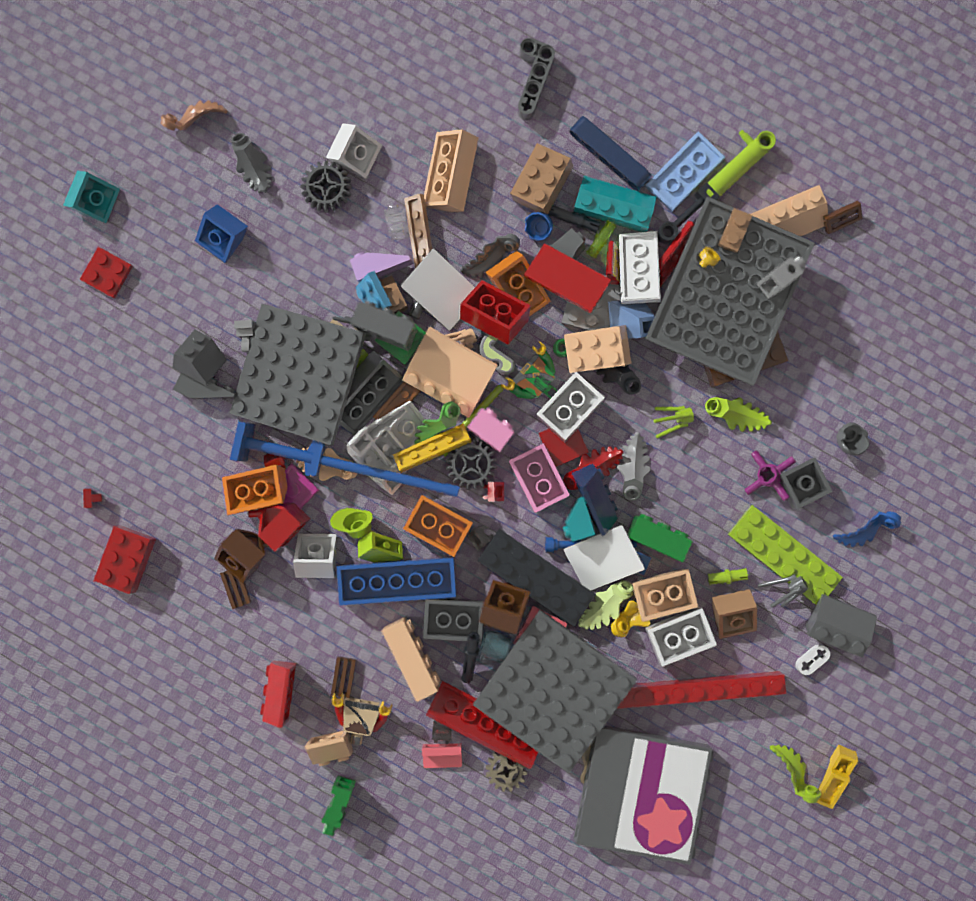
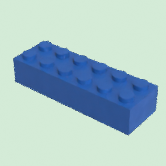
[337,557,457,605]

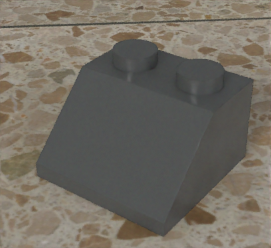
[172,329,226,386]
[780,457,833,509]

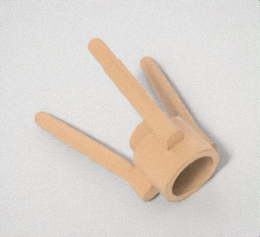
[446,328,477,349]

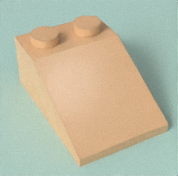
[632,569,698,622]

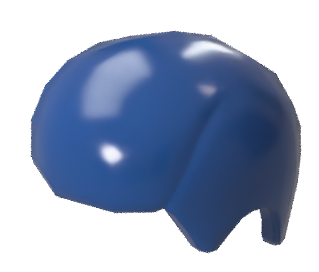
[525,212,553,241]

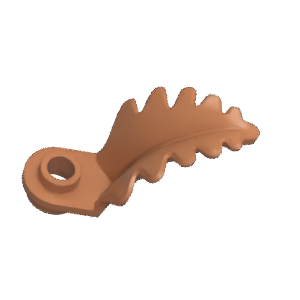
[160,100,228,131]

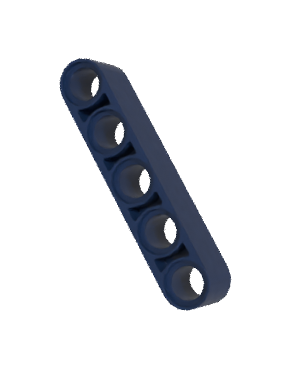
[569,116,652,191]

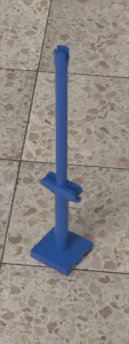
[229,421,460,497]

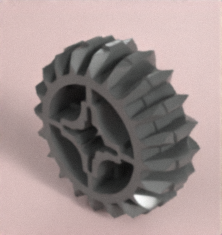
[300,160,352,213]
[446,438,497,490]

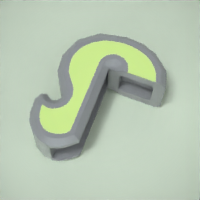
[480,334,515,376]

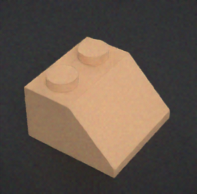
[305,730,353,766]

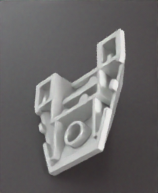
[347,401,425,495]

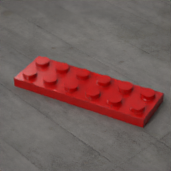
[426,681,538,769]

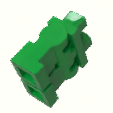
[321,775,356,836]

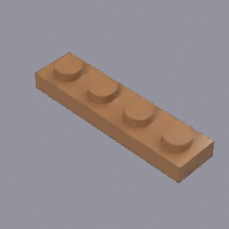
[404,194,432,269]

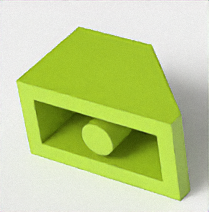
[358,531,403,563]

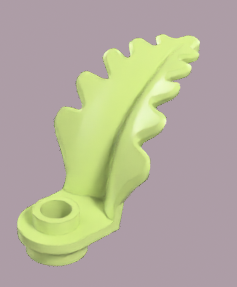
[578,580,634,630]

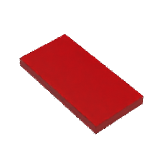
[524,243,611,314]

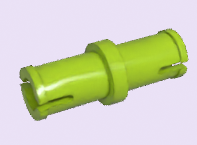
[707,568,748,586]

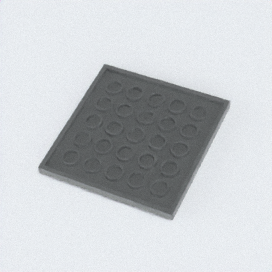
[230,304,366,446]
[473,610,637,773]

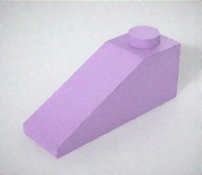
[350,252,414,283]

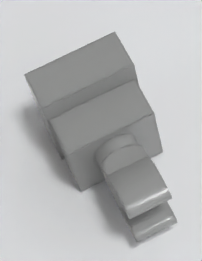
[234,320,255,352]

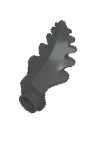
[231,133,272,193]
[460,234,520,278]

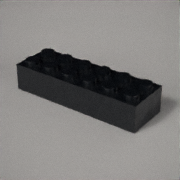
[478,528,596,626]

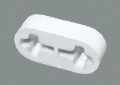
[796,644,830,675]

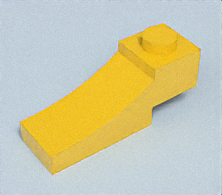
[816,744,858,809]

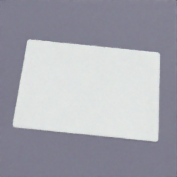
[401,249,475,330]
[563,526,645,590]

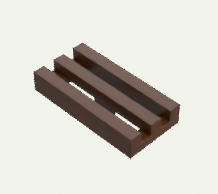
[823,200,863,235]
[220,571,252,609]
[331,656,357,698]

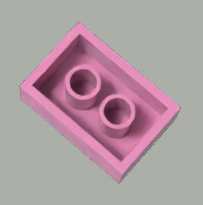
[468,408,514,453]
[508,443,569,513]

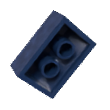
[572,463,618,536]

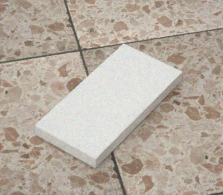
[619,231,661,304]

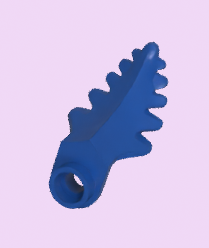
[833,511,901,547]

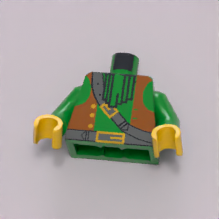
[501,341,558,400]

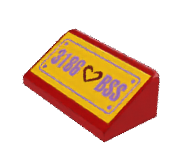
[606,241,620,285]

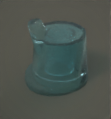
[477,629,511,664]

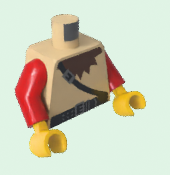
[332,694,393,745]

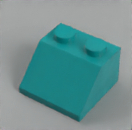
[63,170,120,223]
[562,497,595,542]

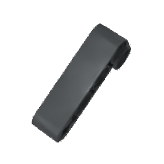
[518,38,555,120]

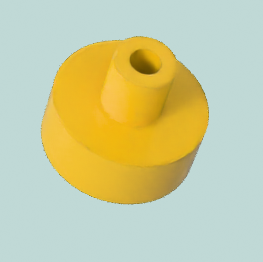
[700,247,720,268]

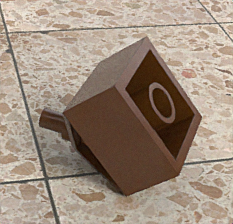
[214,529,269,583]
[479,580,530,634]

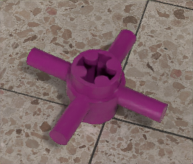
[744,450,796,501]

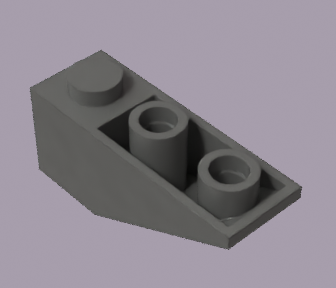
[173,373,237,400]

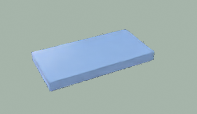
[645,131,725,212]

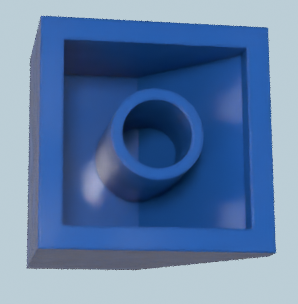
[195,204,248,263]

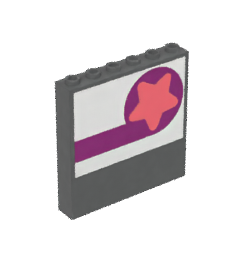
[573,725,714,865]

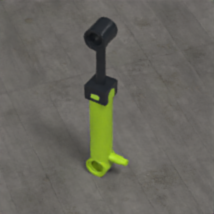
[657,130,776,244]

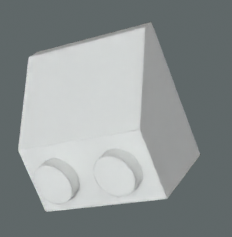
[326,124,382,179]
[293,533,337,578]

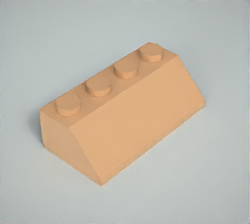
[424,130,479,212]
[750,185,828,237]

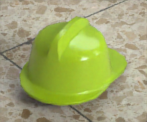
[330,508,373,539]

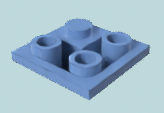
[608,300,655,339]

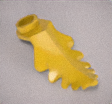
[611,600,657,638]

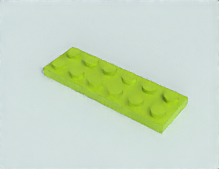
[728,505,843,605]

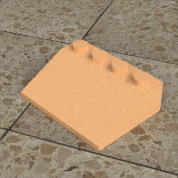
[402,327,498,418]

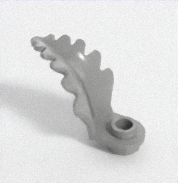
[617,432,651,501]

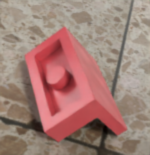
[422,743,462,768]

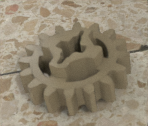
[485,751,527,792]

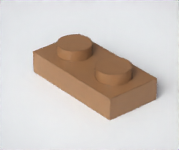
[718,208,752,253]

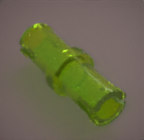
[586,220,617,259]

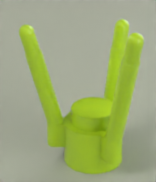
[653,406,694,438]

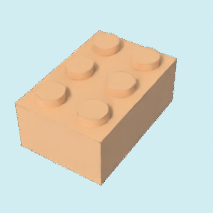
[564,325,631,373]

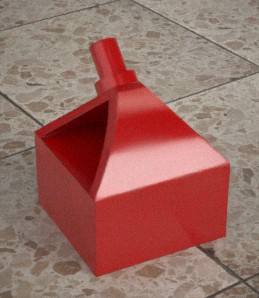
[248,502,311,552]

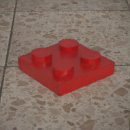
[80,247,133,299]

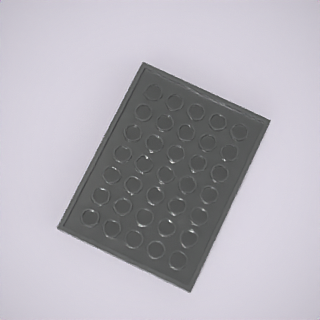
[645,196,815,386]

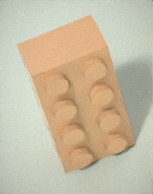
[382,616,441,702]

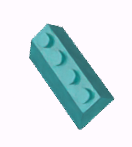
[573,176,656,232]

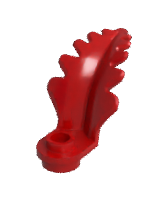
[563,446,624,490]

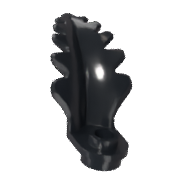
[596,364,641,395]

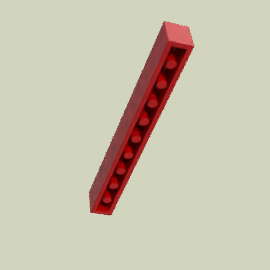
[617,671,786,709]

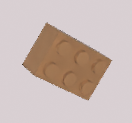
[510,143,573,214]

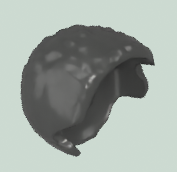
[836,422,870,456]

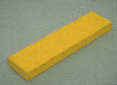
[393,423,471,473]

